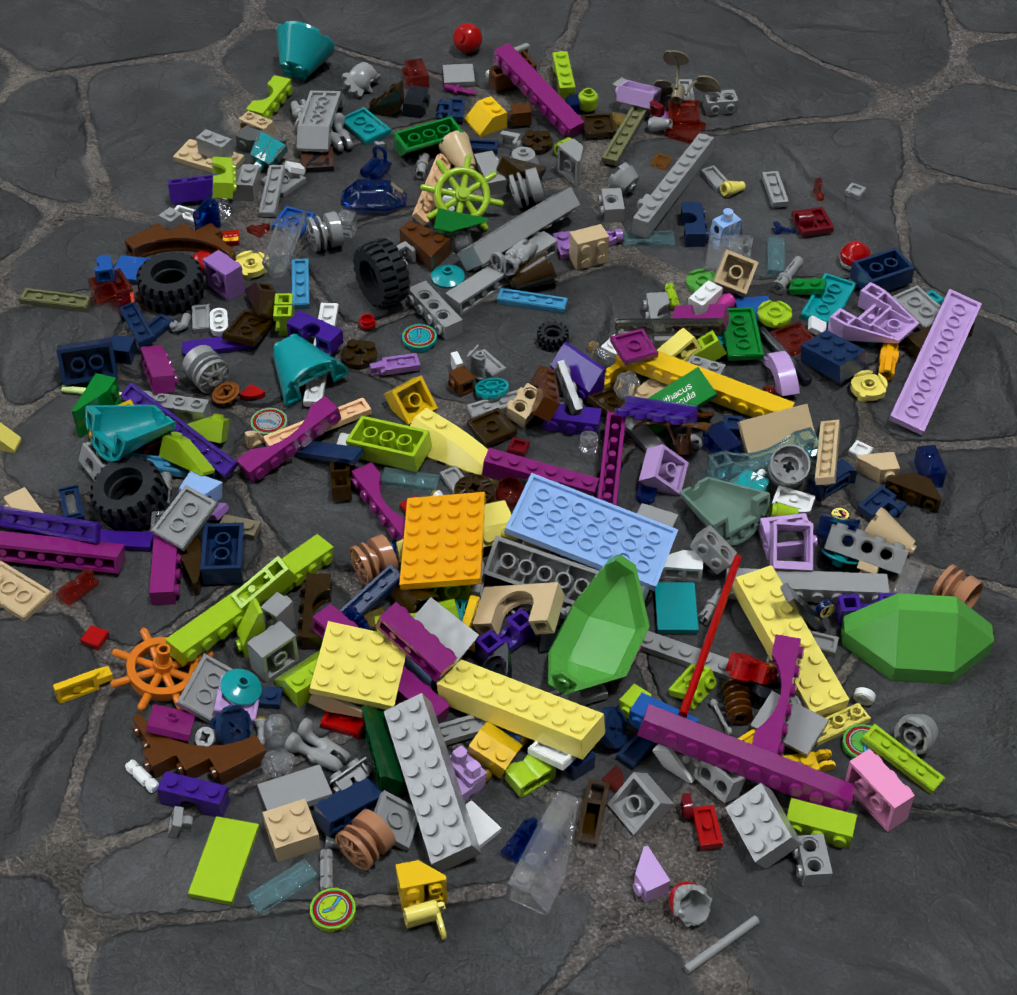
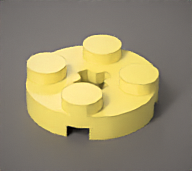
[235,251,268,280]
[850,370,887,402]

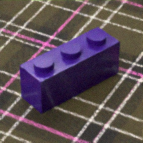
[168,174,218,205]

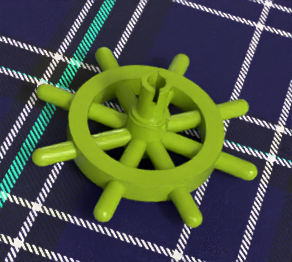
[420,155,504,237]

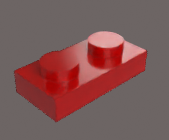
[693,805,723,850]

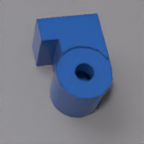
[94,255,115,283]

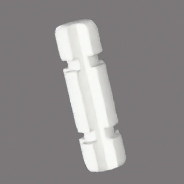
[125,760,159,793]

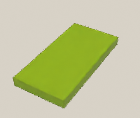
[188,816,259,906]

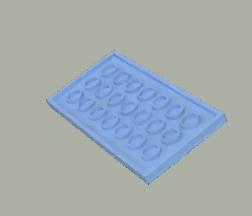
[504,473,678,591]

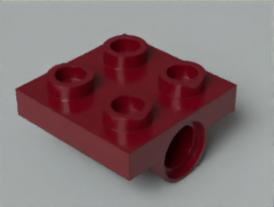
[791,207,834,237]

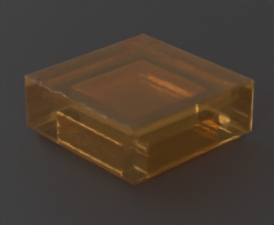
[651,153,672,170]

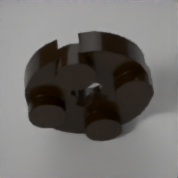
[521,130,553,155]
[342,339,378,370]

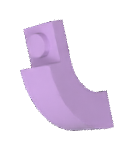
[762,351,800,396]

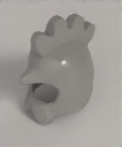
[342,62,381,97]

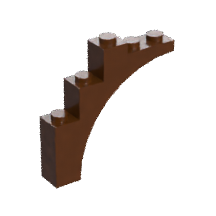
[124,223,236,261]
[132,714,268,785]

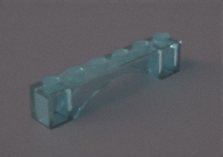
[706,427,819,481]

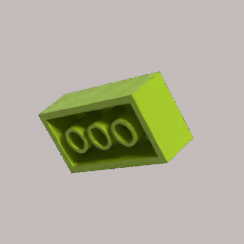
[346,416,432,472]

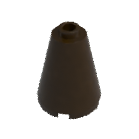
[508,251,558,291]
[391,585,443,614]

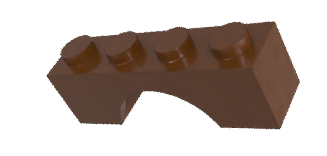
[529,365,560,422]

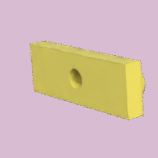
[815,702,871,746]

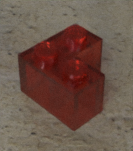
[88,268,135,308]

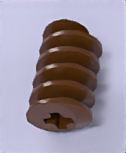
[722,678,754,726]

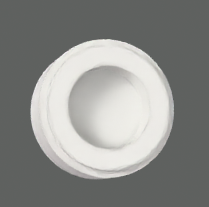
[853,687,876,706]

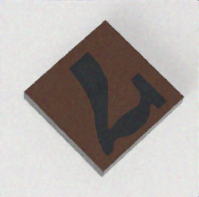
[301,147,334,173]

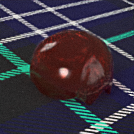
[495,477,524,508]

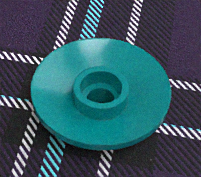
[431,264,465,288]
[821,547,859,567]
[220,669,262,706]

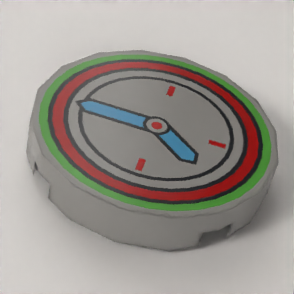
[250,408,288,436]

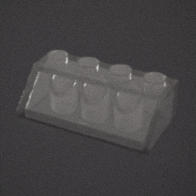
[262,212,307,278]

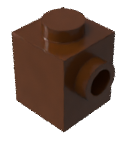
[508,103,532,127]
[448,365,476,398]

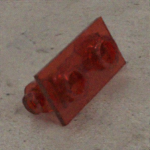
[55,568,99,606]

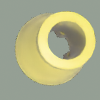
[720,181,745,197]

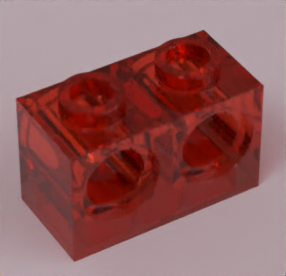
[402,58,429,88]

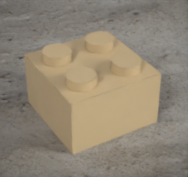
[569,224,609,270]
[712,249,759,297]
[262,798,321,863]

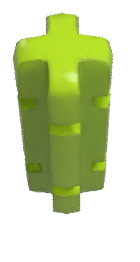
[665,282,680,310]

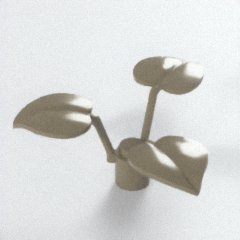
[653,50,721,104]

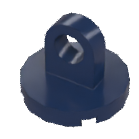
[210,705,252,745]
[601,706,628,749]

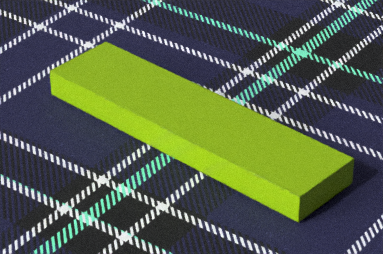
[861,724,945,795]

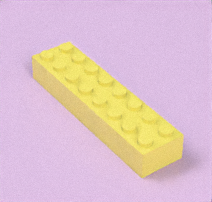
[732,565,849,718]
[437,659,605,760]

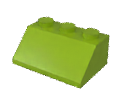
[274,650,320,708]

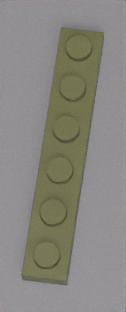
[601,105,648,166]

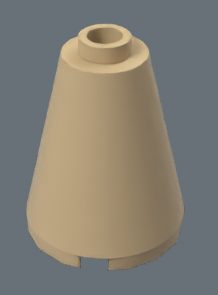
[439,130,477,170]
[864,507,917,556]

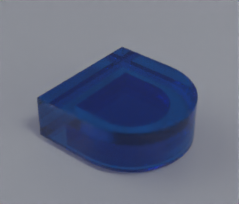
[636,485,657,505]

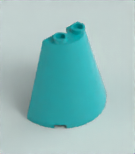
[273,334,350,407]
[85,405,175,461]

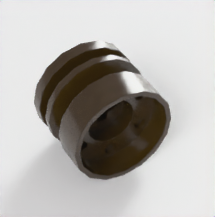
[454,474,495,504]

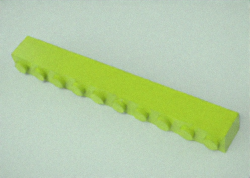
[165,534,334,666]

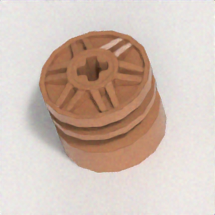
[349,534,399,585]
[931,564,984,609]
[335,809,396,871]

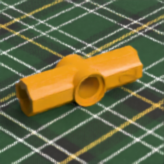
[878,343,899,382]

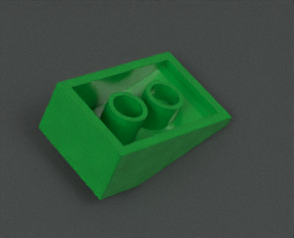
[434,208,488,235]
[72,373,122,438]

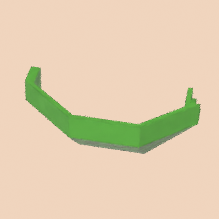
[548,554,650,695]
[841,593,994,684]

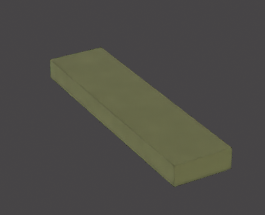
[19,288,92,312]

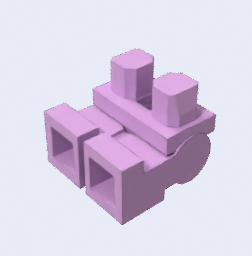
[450,746,487,802]

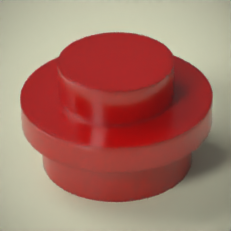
[358,314,376,330]

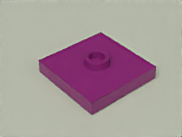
[610,329,658,366]
[146,704,195,741]

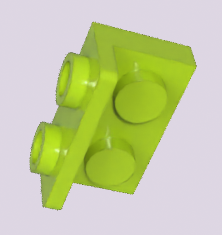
[668,663,717,710]

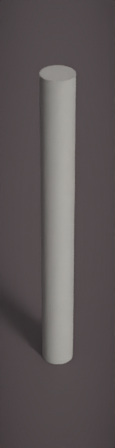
[683,915,760,974]

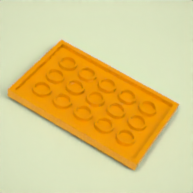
[399,492,486,590]

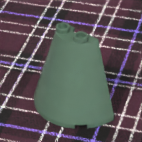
[679,477,770,545]

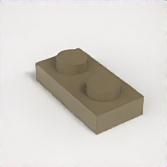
[220,514,261,541]

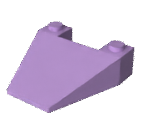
[828,282,919,343]

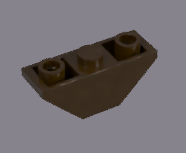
[368,80,404,117]
[496,156,547,181]
[245,282,276,319]
[885,472,942,514]

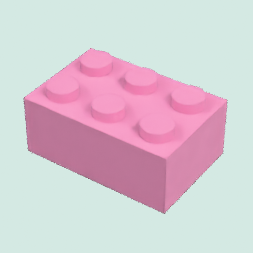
[845,749,915,832]

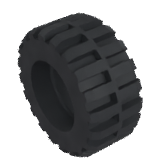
[353,238,411,308]
[136,252,205,314]
[89,456,169,531]

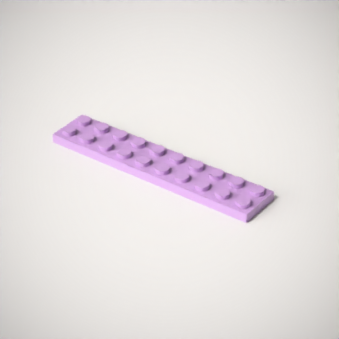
[888,289,982,435]

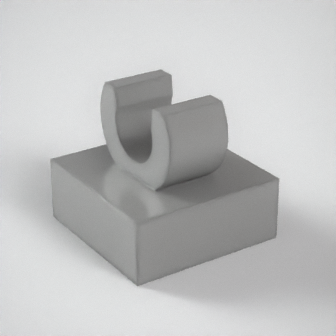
[168,806,193,838]

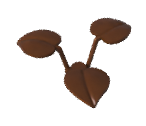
[633,412,714,455]

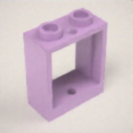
[615,80,662,109]
[758,513,818,560]
[769,519,813,571]

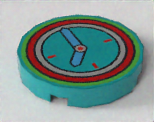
[402,324,437,352]

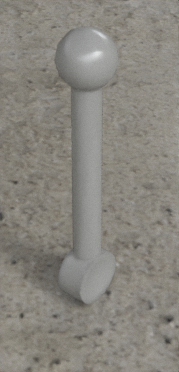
[710,699,732,735]

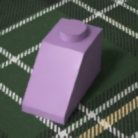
[633,845,670,903]

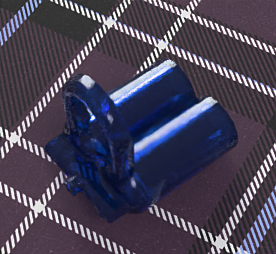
[360,145,392,182]

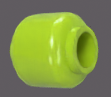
[578,88,598,113]

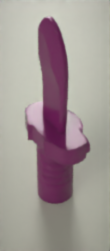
[444,84,477,95]

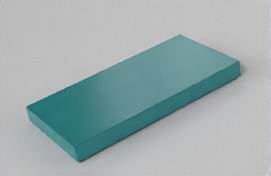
[800,273,857,327]

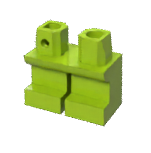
[273,293,295,336]

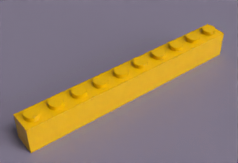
[615,351,795,418]

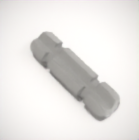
[320,849,333,891]

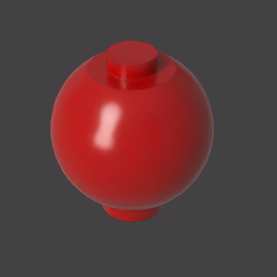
[453,23,483,54]

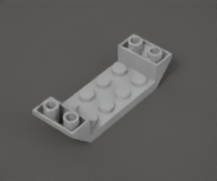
[297,91,346,153]

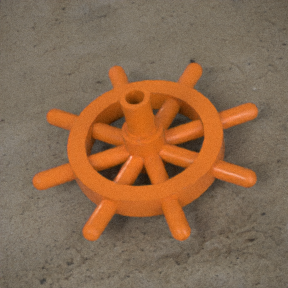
[110,628,213,711]

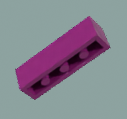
[141,345,178,394]
[149,534,182,606]
[375,602,457,683]

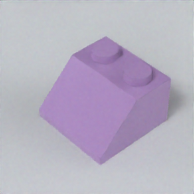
[639,444,688,496]

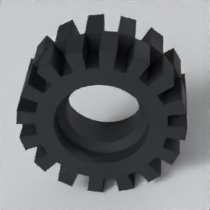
[537,320,569,352]

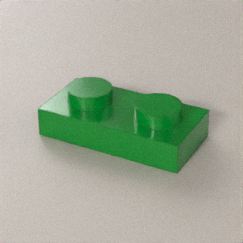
[789,278,827,295]

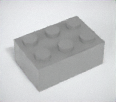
[725,783,802,869]

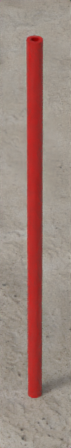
[679,554,742,718]

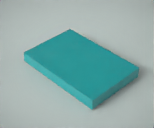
[343,107,392,145]
[654,582,698,634]

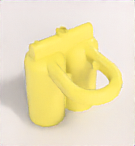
[403,900,447,940]

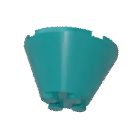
[276,21,335,81]

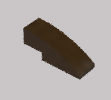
[330,462,352,501]
[181,535,203,596]
[575,778,610,846]

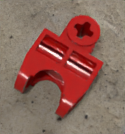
[726,652,778,684]

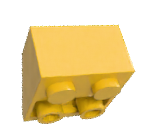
[396,860,447,912]

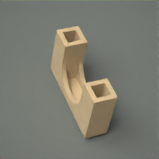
[473,582,565,637]

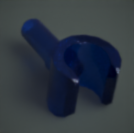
[772,221,796,235]

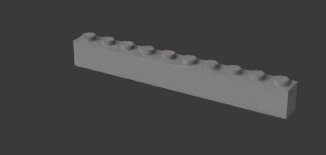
[632,133,714,239]

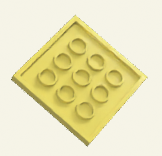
[309,621,406,710]

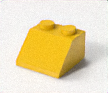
[464,96,507,137]
[384,375,438,425]
[467,721,523,779]

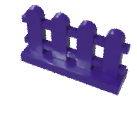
[615,396,698,425]

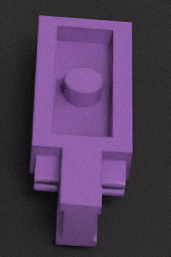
[370,353,421,376]

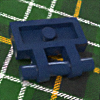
[436,98,465,122]
[857,485,907,520]

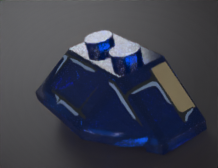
[341,179,407,211]

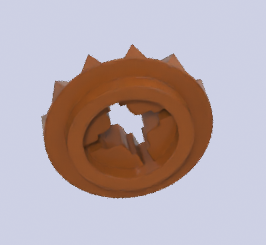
[212,382,240,406]

